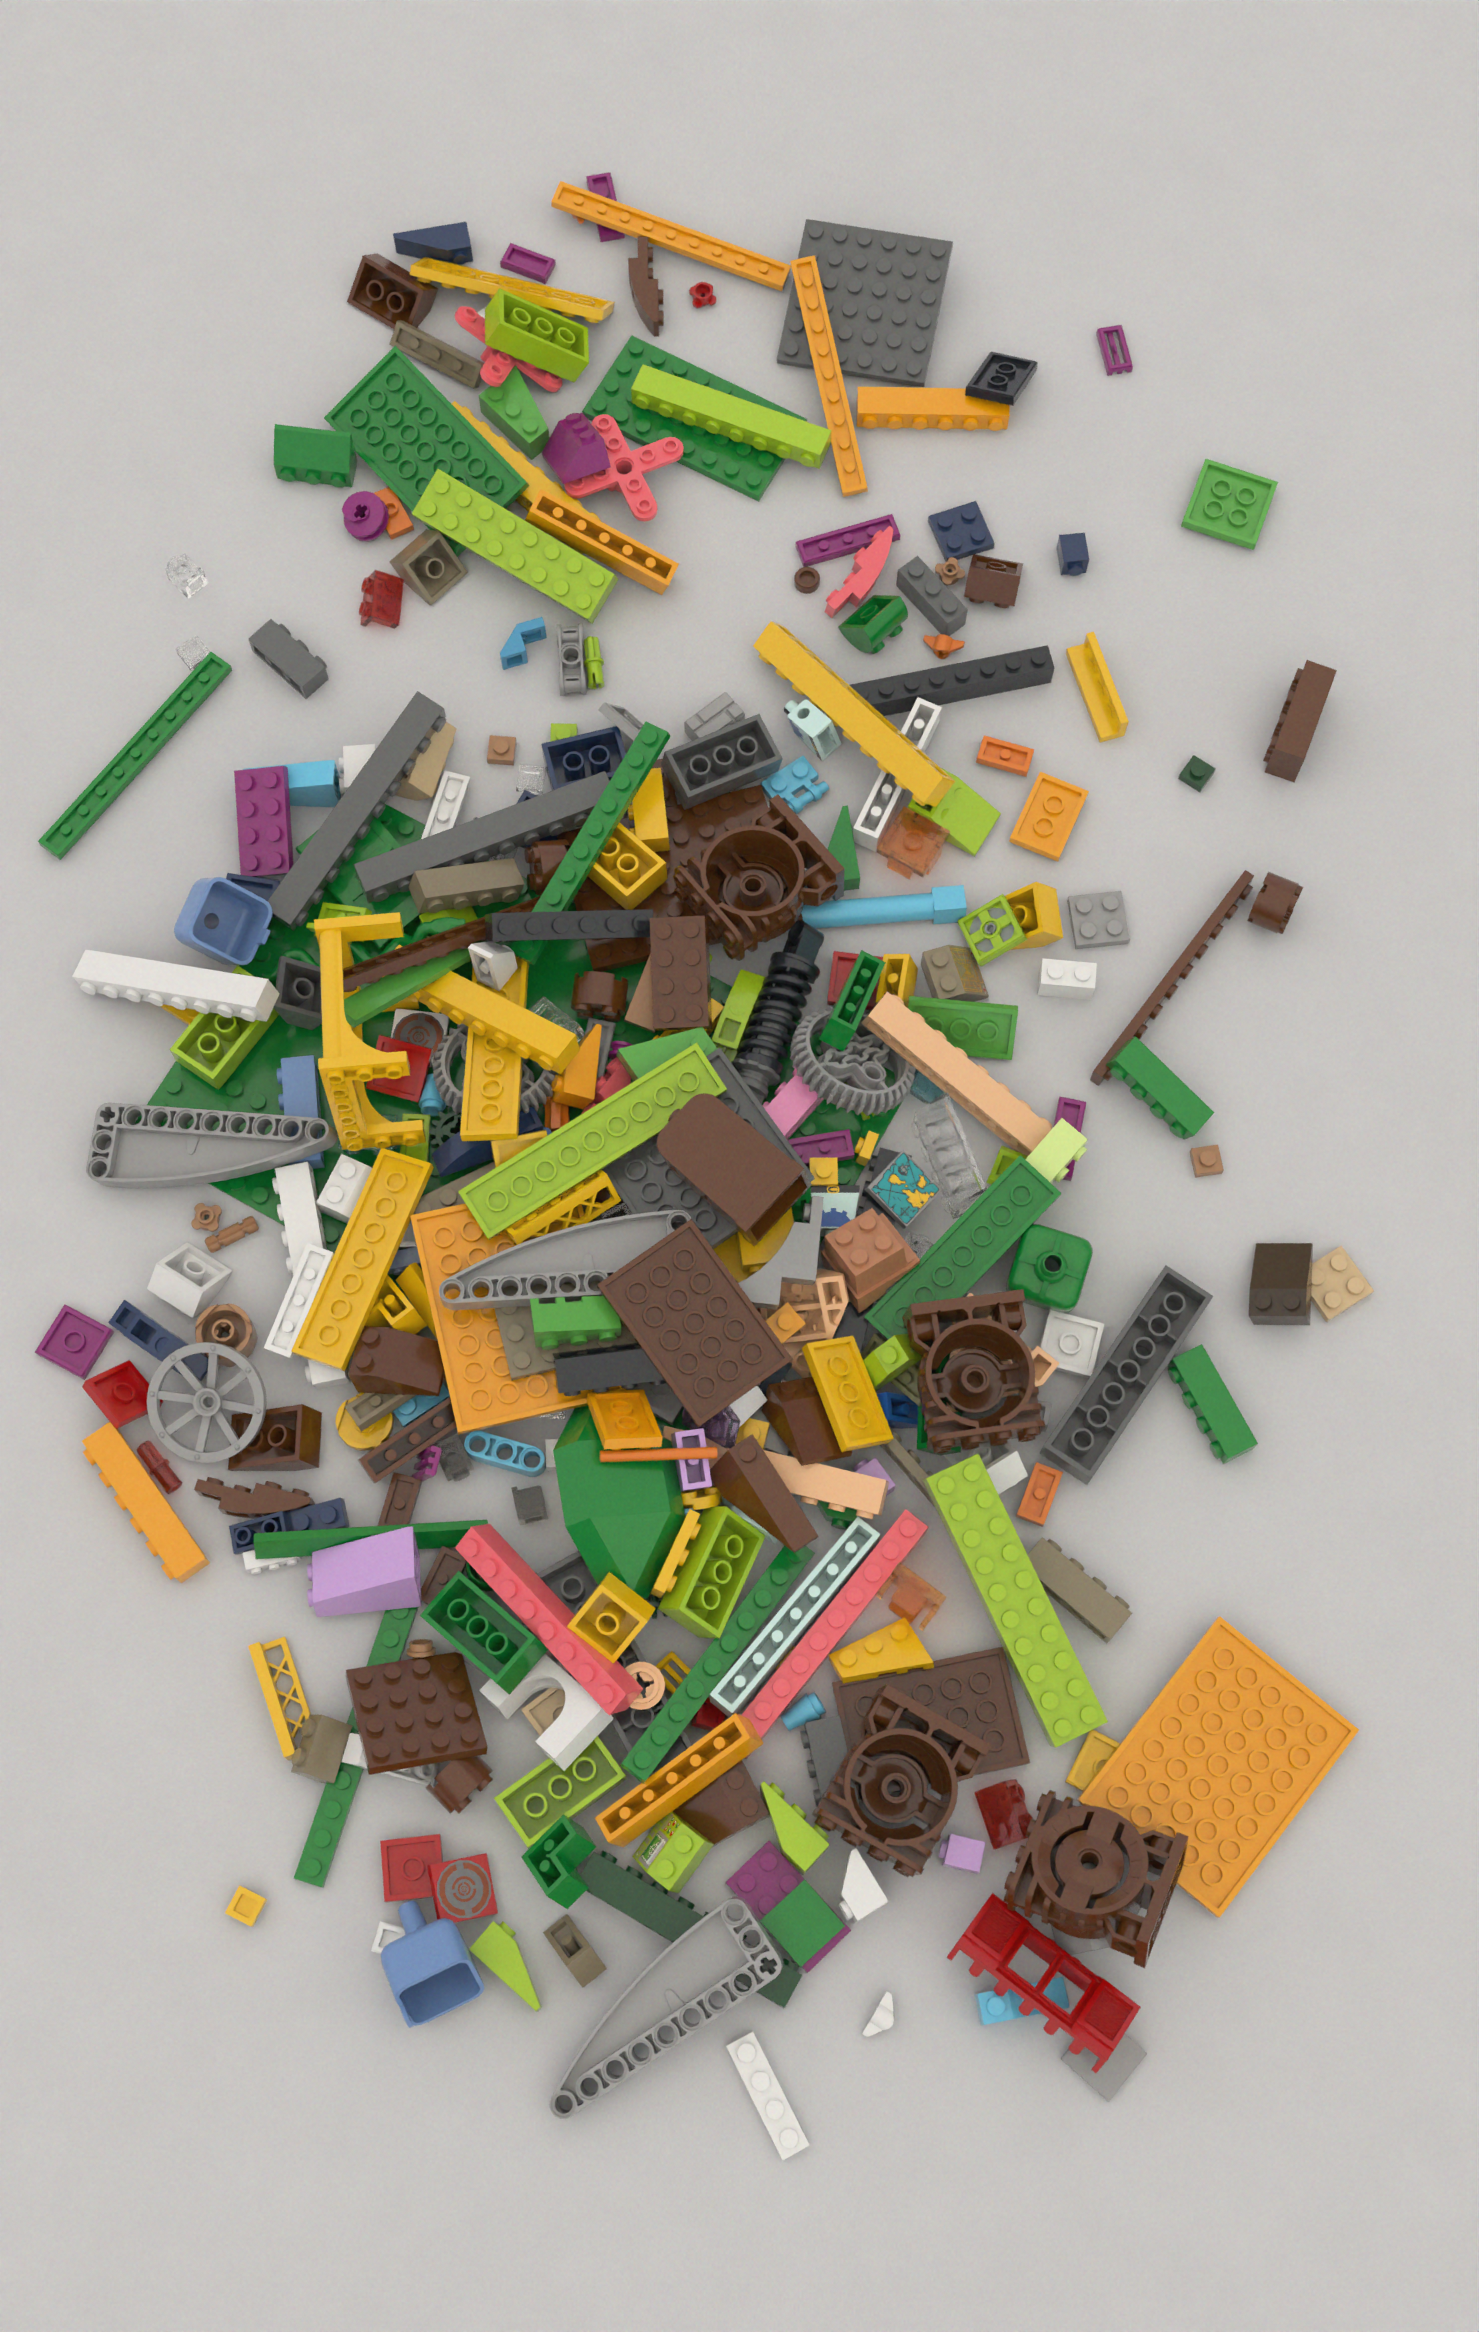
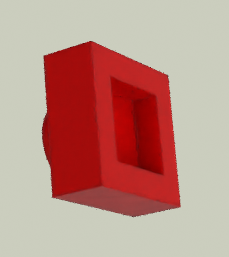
[691,1697,725,1731]

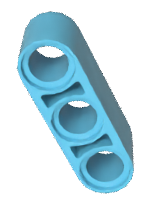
[464,1431,546,1477]

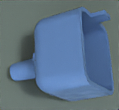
[174,877,273,965]
[381,1901,484,2028]

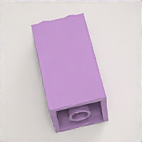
[307,1526,422,1617]

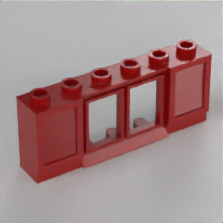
[946,1893,1141,2073]

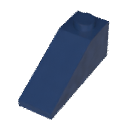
[393,222,473,265]

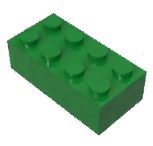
[420,1571,548,1695]

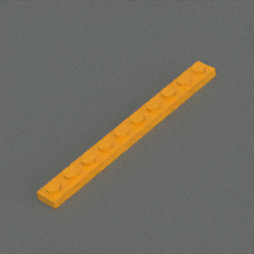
[551,181,791,291]
[790,255,868,497]

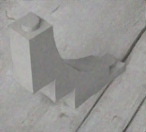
[738,1196,824,1310]

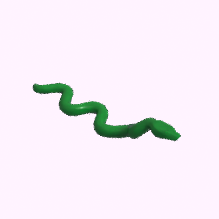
[262,917,466,981]

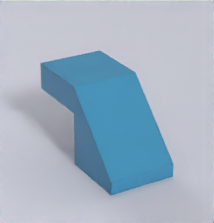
[500,617,547,670]

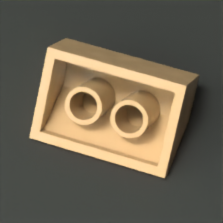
[395,722,457,801]

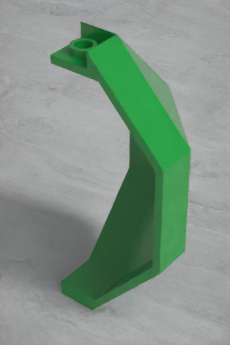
[553,1405,685,1600]

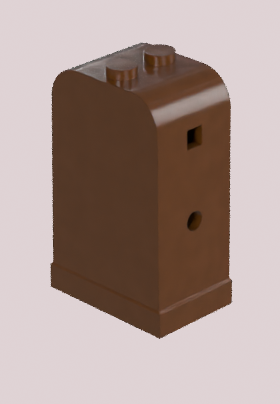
[657,1093,812,1247]

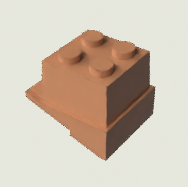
[821,1208,920,1313]

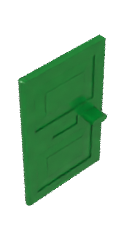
[296,817,423,950]

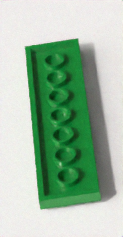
[864,1155,1061,1340]

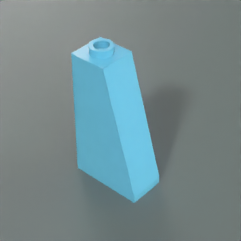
[243,760,341,807]

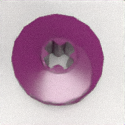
[342,491,389,541]

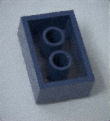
[541,726,626,791]

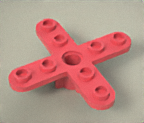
[455,306,563,392]
[564,414,684,522]

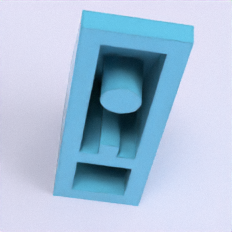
[974,1977,1070,2026]

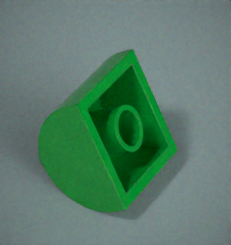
[838,595,908,654]

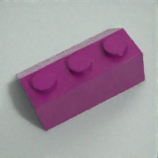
[542,413,611,484]

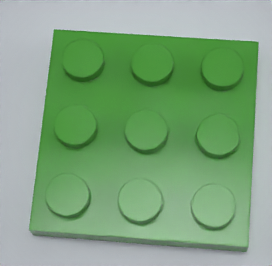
[1181,459,1278,550]

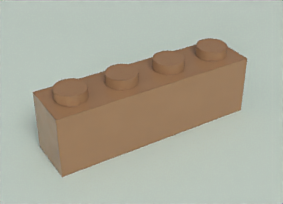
[624,953,655,1033]

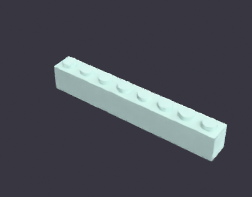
[709,1517,881,1717]

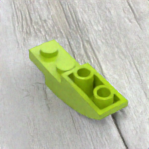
[712,969,765,1062]

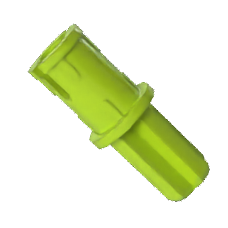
[584,636,605,689]

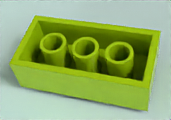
[485,288,589,383]
[170,965,279,1090]
[658,1506,766,1638]
[494,1736,627,1849]

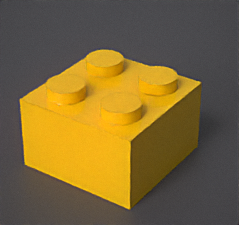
[567,1572,656,1664]

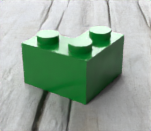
[521,1814,597,1909]

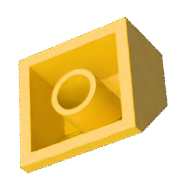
[1005,882,1063,950]

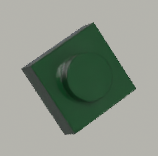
[1178,755,1216,792]

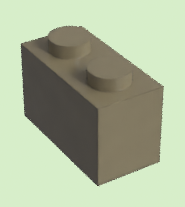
[291,1715,352,1783]

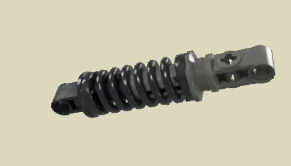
[731,920,824,1105]

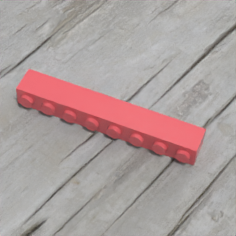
[455,1524,643,1715]

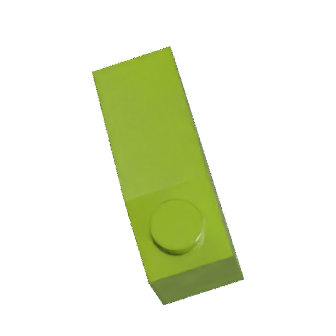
[863,1333,922,1392]
[469,1921,542,2012]

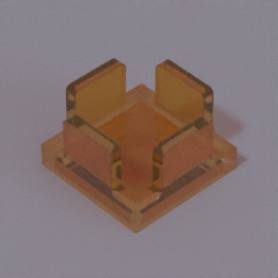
[877,806,950,879]
[877,1562,947,1631]

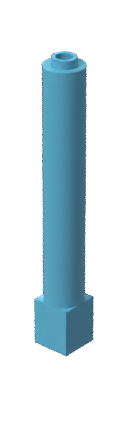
[788,885,967,931]

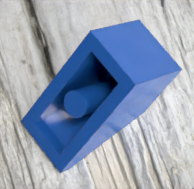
[877,1392,918,1429]

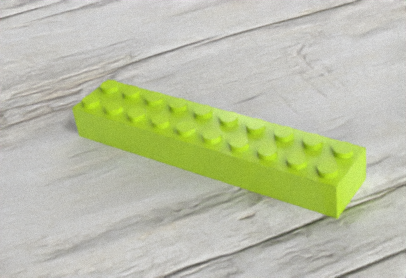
[923,1453,1108,1748]

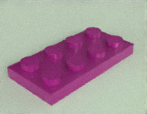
[234,766,294,877]
[726,1841,851,1973]

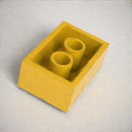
[588,822,668,910]

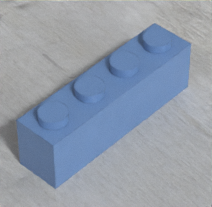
[277,1055,325,1169]

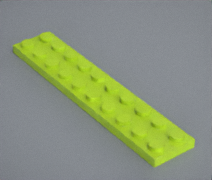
[458,1043,727,1240]

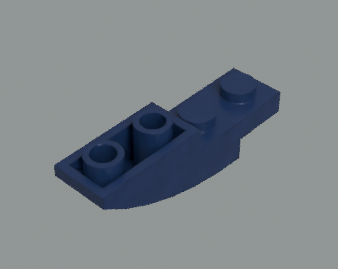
[432,1107,544,1177]
[108,1300,209,1381]
[229,1498,349,1554]

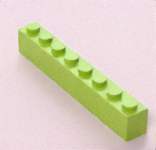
[631,365,832,469]

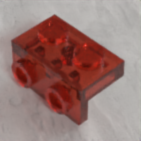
[359,570,404,629]
[974,1779,1034,1850]

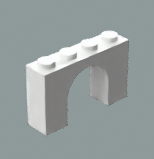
[479,1650,614,1771]

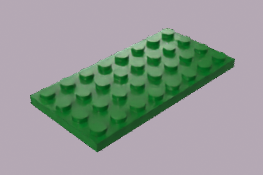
[582,335,807,502]
[324,346,530,557]

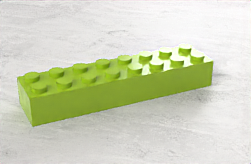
[412,469,619,624]

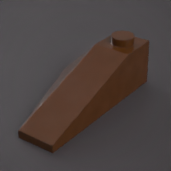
[710,1434,819,1553]

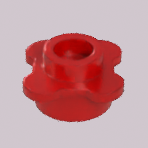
[689,282,716,308]

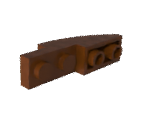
[628,237,664,336]
[194,1477,315,1519]

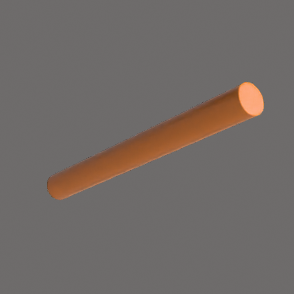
[599,1447,717,1462]

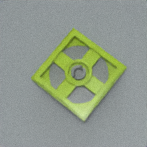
[957,894,1027,967]

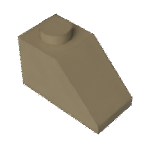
[543,1914,607,1988]

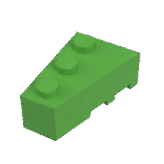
[478,366,549,460]
[616,1027,718,1081]
[530,1296,621,1350]

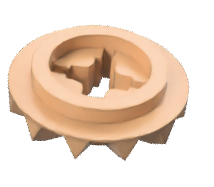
[625,1662,665,1710]

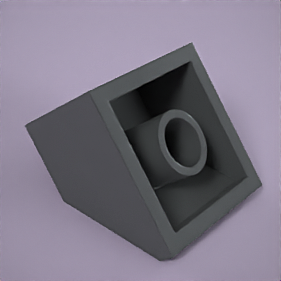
[273,956,322,1030]

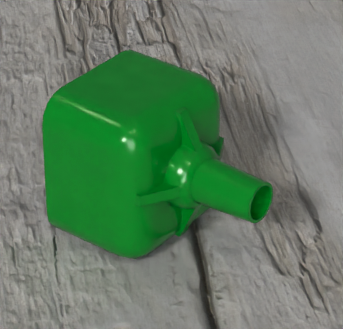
[1006,1224,1093,1313]

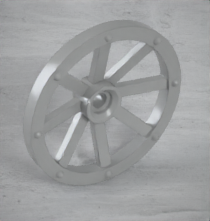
[147,1342,267,1463]

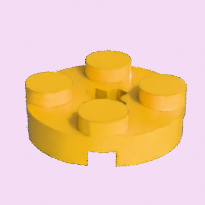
[335,1393,394,1451]
[681,1485,722,1510]

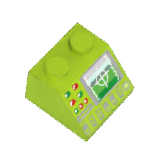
[632,1811,714,1894]

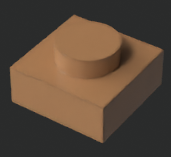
[487,735,517,766]
[1189,1145,1224,1178]

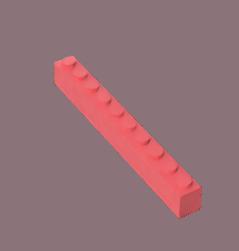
[741,1509,928,1759]

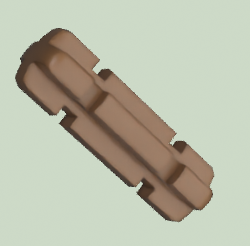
[205,1216,259,1253]

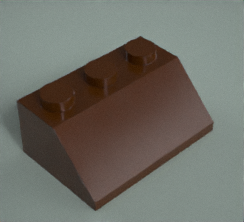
[347,253,438,329]

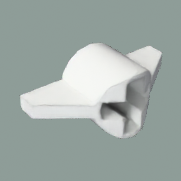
[862,1991,895,2037]

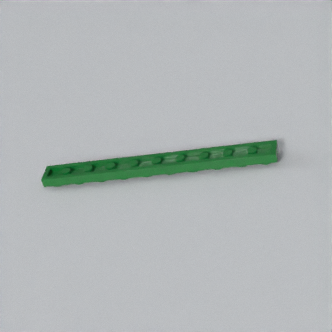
[38,652,232,860]
[510,722,671,965]
[620,1545,815,1784]
[294,1607,419,1888]

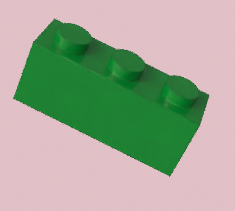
[274,424,357,488]

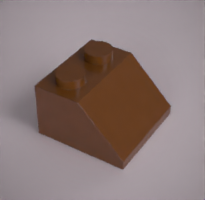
[964,554,1023,608]

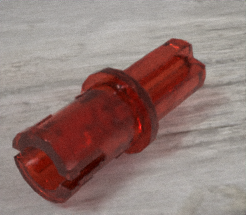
[137,1440,182,1494]

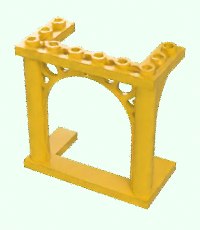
[314,912,426,1151]

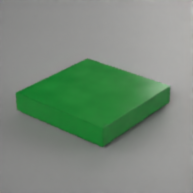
[760,1880,845,1968]

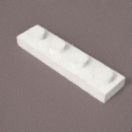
[421,771,470,839]
[264,1243,334,1359]
[726,2032,810,2160]

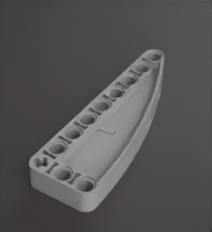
[86,1103,338,1188]
[439,1210,691,1310]
[550,1896,783,2119]

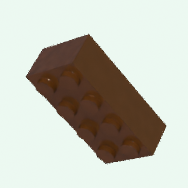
[1263,660,1337,782]
[650,915,712,1031]

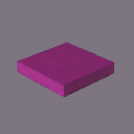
[35,1304,114,1380]

